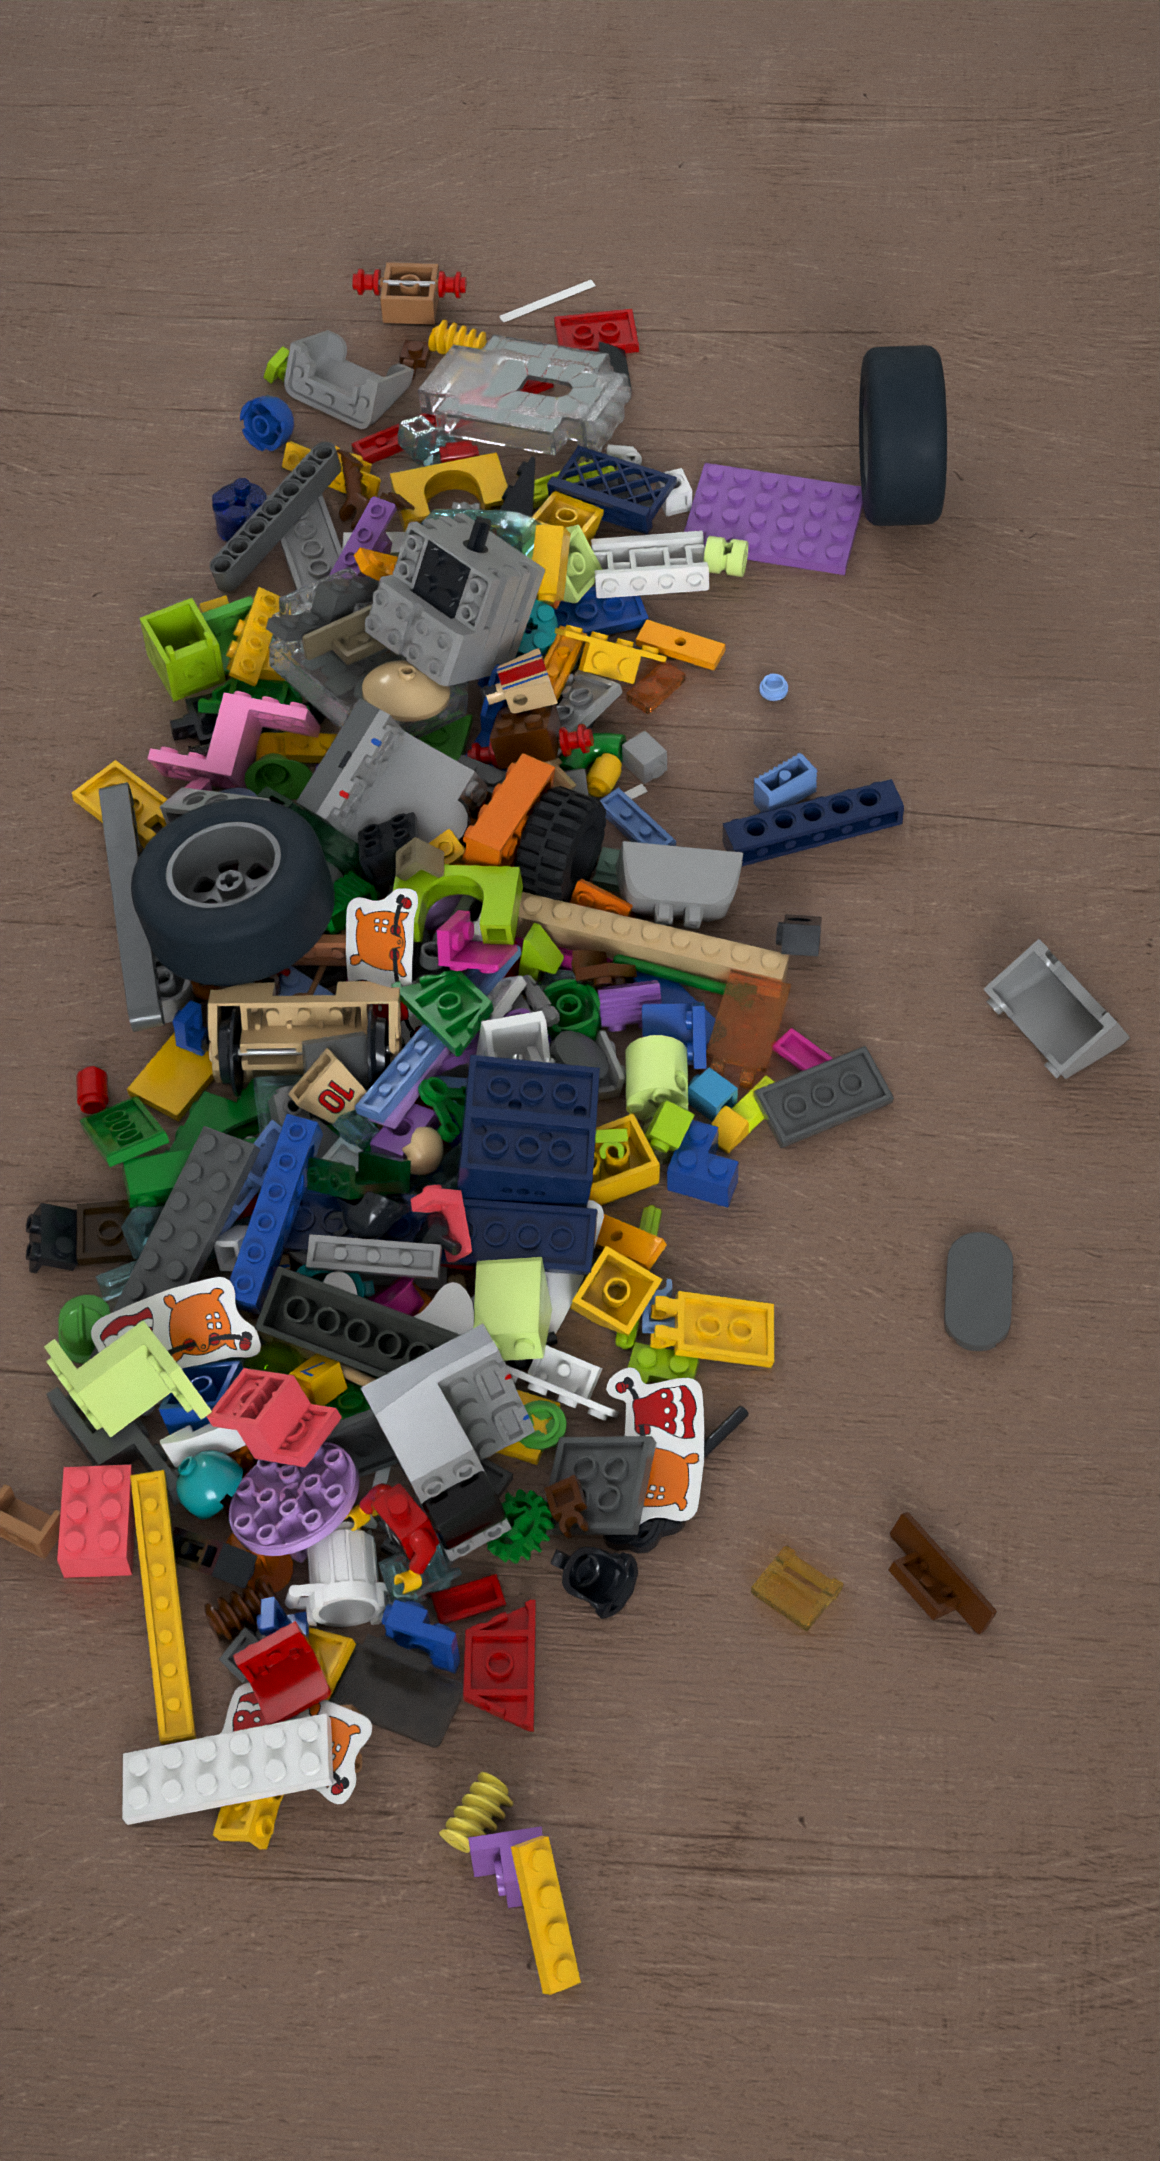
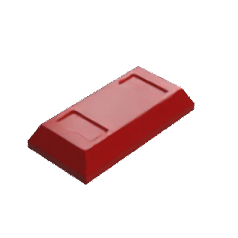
[430,1574,506,1625]

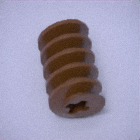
[204,1578,281,1646]

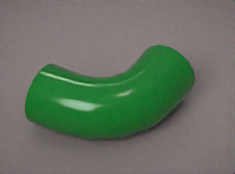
[559,733,626,771]

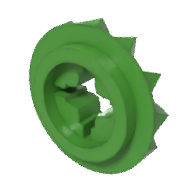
[519,1400,567,1452]

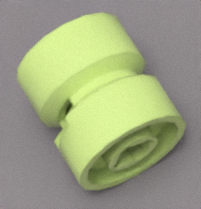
[703,536,749,577]

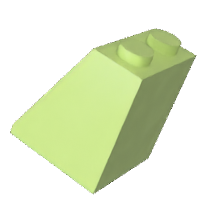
[517,524,603,603]
[473,1257,552,1361]

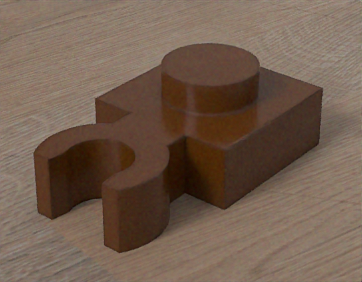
[544,1474,588,1539]

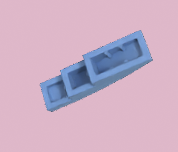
[218,1120,282,1237]

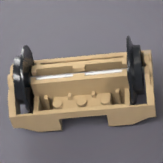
[208,981,403,1097]

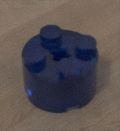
[212,478,267,542]

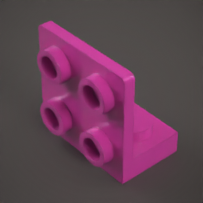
[437,910,518,974]

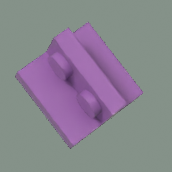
[468,1826,543,1908]

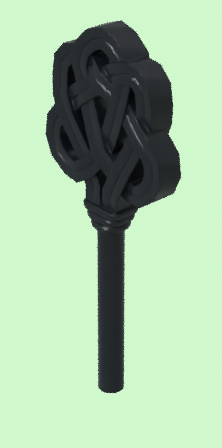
[603,1406,749,1554]

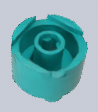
[515,599,558,658]

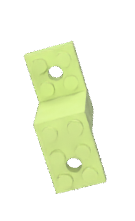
[44,1321,212,1437]

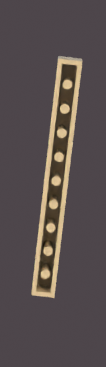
[515,892,789,1000]

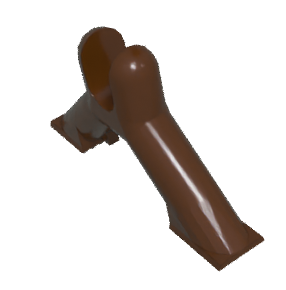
[337,449,415,530]

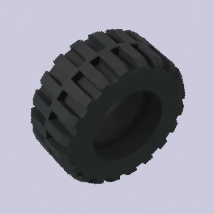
[514,786,606,903]

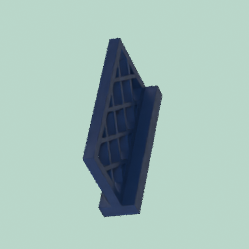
[547,445,677,535]

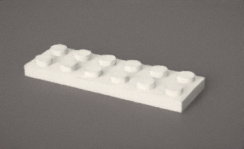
[122,1713,333,1825]

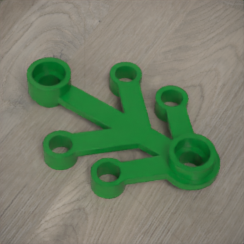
[418,1077,466,1142]

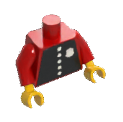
[344,1483,440,1594]

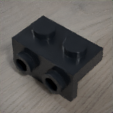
[26,1203,78,1273]

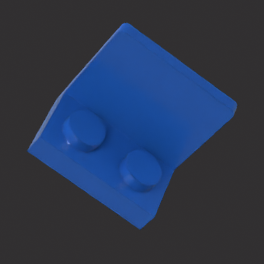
[642,1002,707,1069]

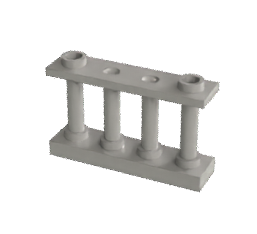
[306,1234,448,1291]

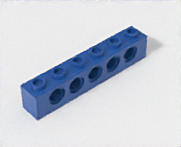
[229,1114,323,1315]

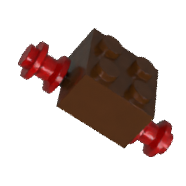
[467,704,594,769]

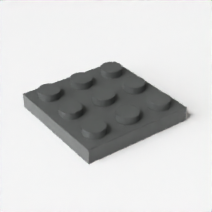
[545,1436,657,1535]

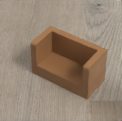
[0,1484,60,1559]

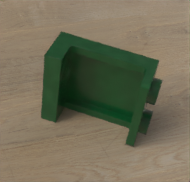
[307,1151,411,1200]

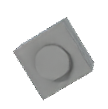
[622,731,667,784]

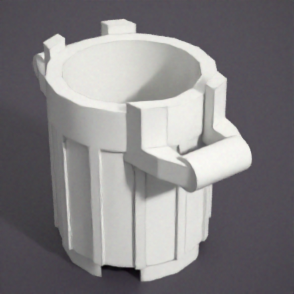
[285,1522,405,1627]

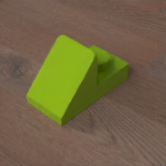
[518,923,564,982]

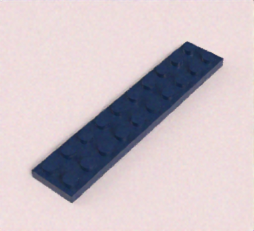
[284,1187,598,1275]

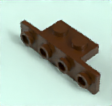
[888,1512,997,1634]

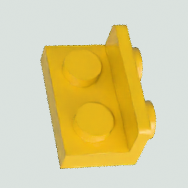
[213,1794,284,1849]

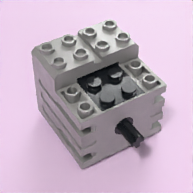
[365,513,546,687]

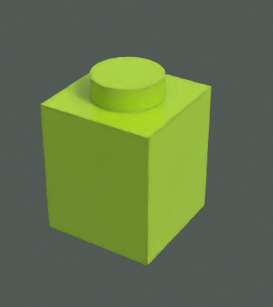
[645,1100,695,1153]

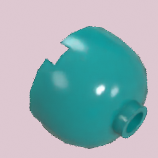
[176,1450,243,1520]

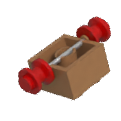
[352,262,467,324]

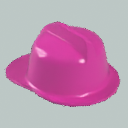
[368,1277,424,1316]

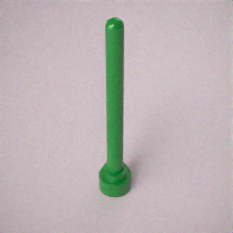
[613,954,758,1009]

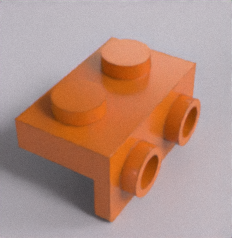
[570,879,637,918]

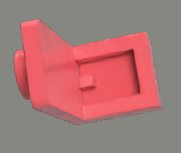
[410,1185,472,1263]

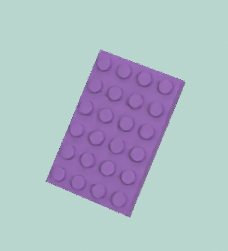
[684,463,863,575]

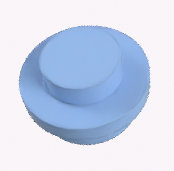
[759,673,788,701]

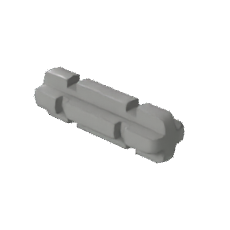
[521,975,560,1027]

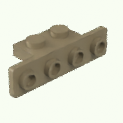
[302,605,387,666]

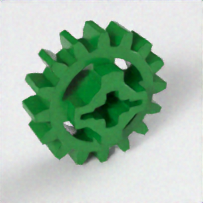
[487,1489,554,1564]

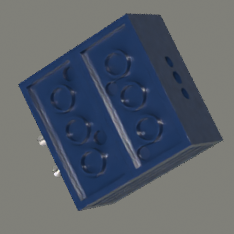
[457,1054,600,1208]

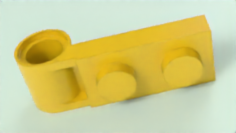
[256,732,337,763]

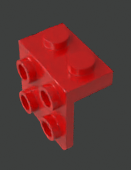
[233,1621,331,1725]

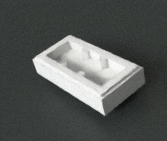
[487,976,527,1020]

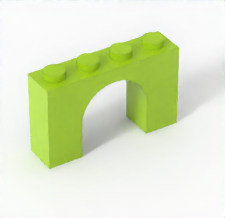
[393,864,523,945]

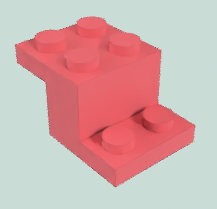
[207,1368,342,1467]

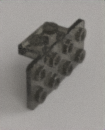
[329,1634,464,1748]

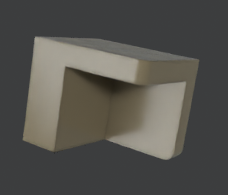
[396,837,444,881]

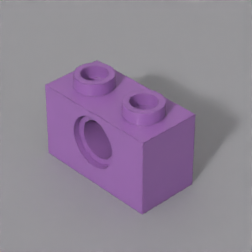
[370,1103,440,1159]

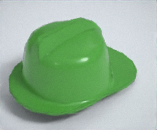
[244,753,313,800]
[58,1295,110,1364]

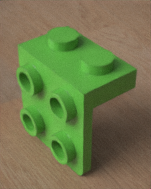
[201,596,272,675]

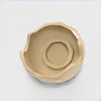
[402,1126,444,1176]

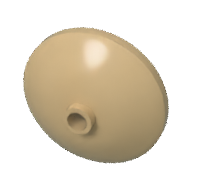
[362,660,450,722]

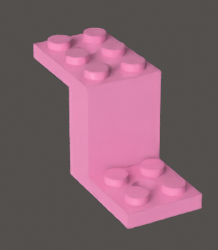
[147,691,321,789]

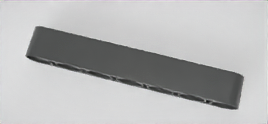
[209,442,342,592]

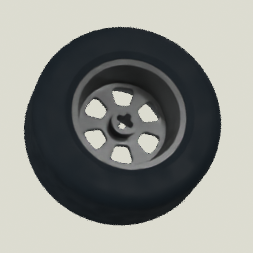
[859,345,947,526]
[131,798,335,986]

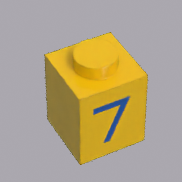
[288,1353,348,1406]

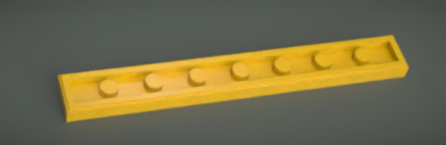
[130,1470,197,1745]

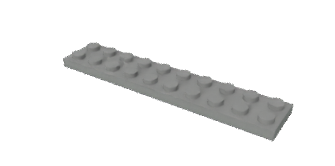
[265,494,381,702]

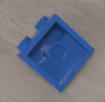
[382,1600,460,1674]

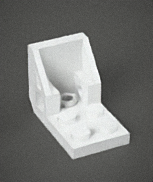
[476,1011,550,1063]

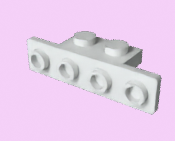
[506,1345,619,1421]

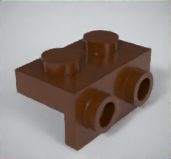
[571,950,637,986]

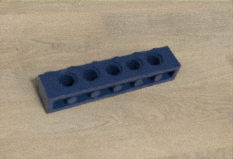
[722,779,904,867]

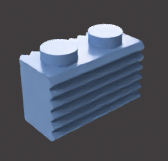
[754,753,817,812]

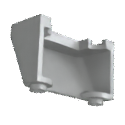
[284,330,414,429]
[984,939,1130,1079]

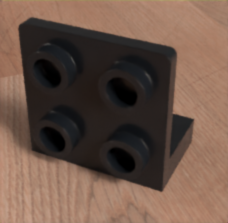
[358,812,418,890]

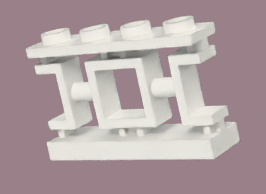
[591,531,709,598]

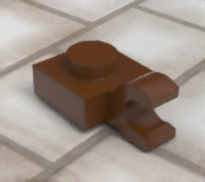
[399,340,432,380]

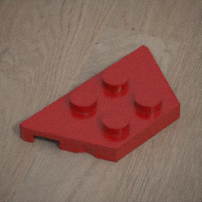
[463,1600,536,1732]

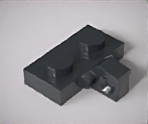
[170,693,218,748]

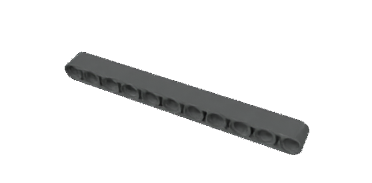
[99,782,165,1032]

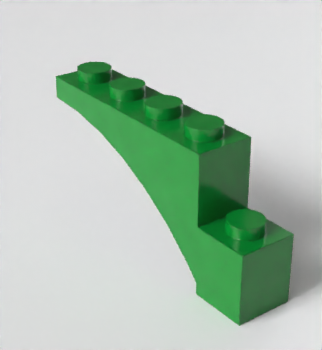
[152,1079,289,1210]

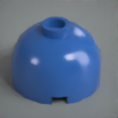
[240,395,294,451]

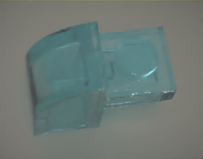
[398,415,457,466]

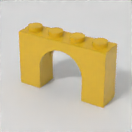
[390,452,508,532]
[531,525,571,604]

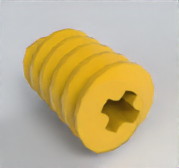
[428,319,487,366]

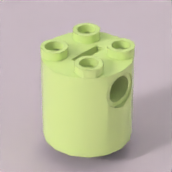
[625,1035,688,1121]

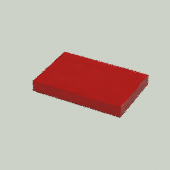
[554,309,639,360]

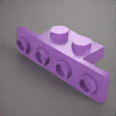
[326,496,397,581]

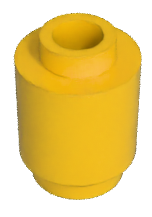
[586,753,622,797]

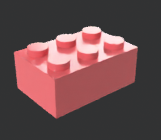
[57,1464,135,1578]

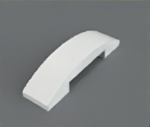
[160,1423,246,1468]

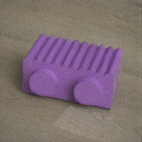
[596,980,662,1032]

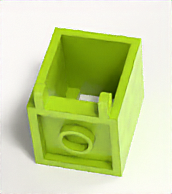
[139,598,226,702]

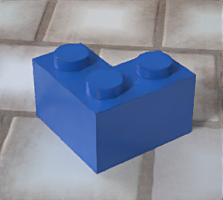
[667,1120,739,1208]

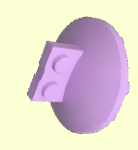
[229,1441,360,1563]

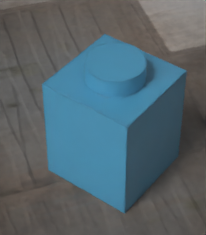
[688,1067,738,1122]

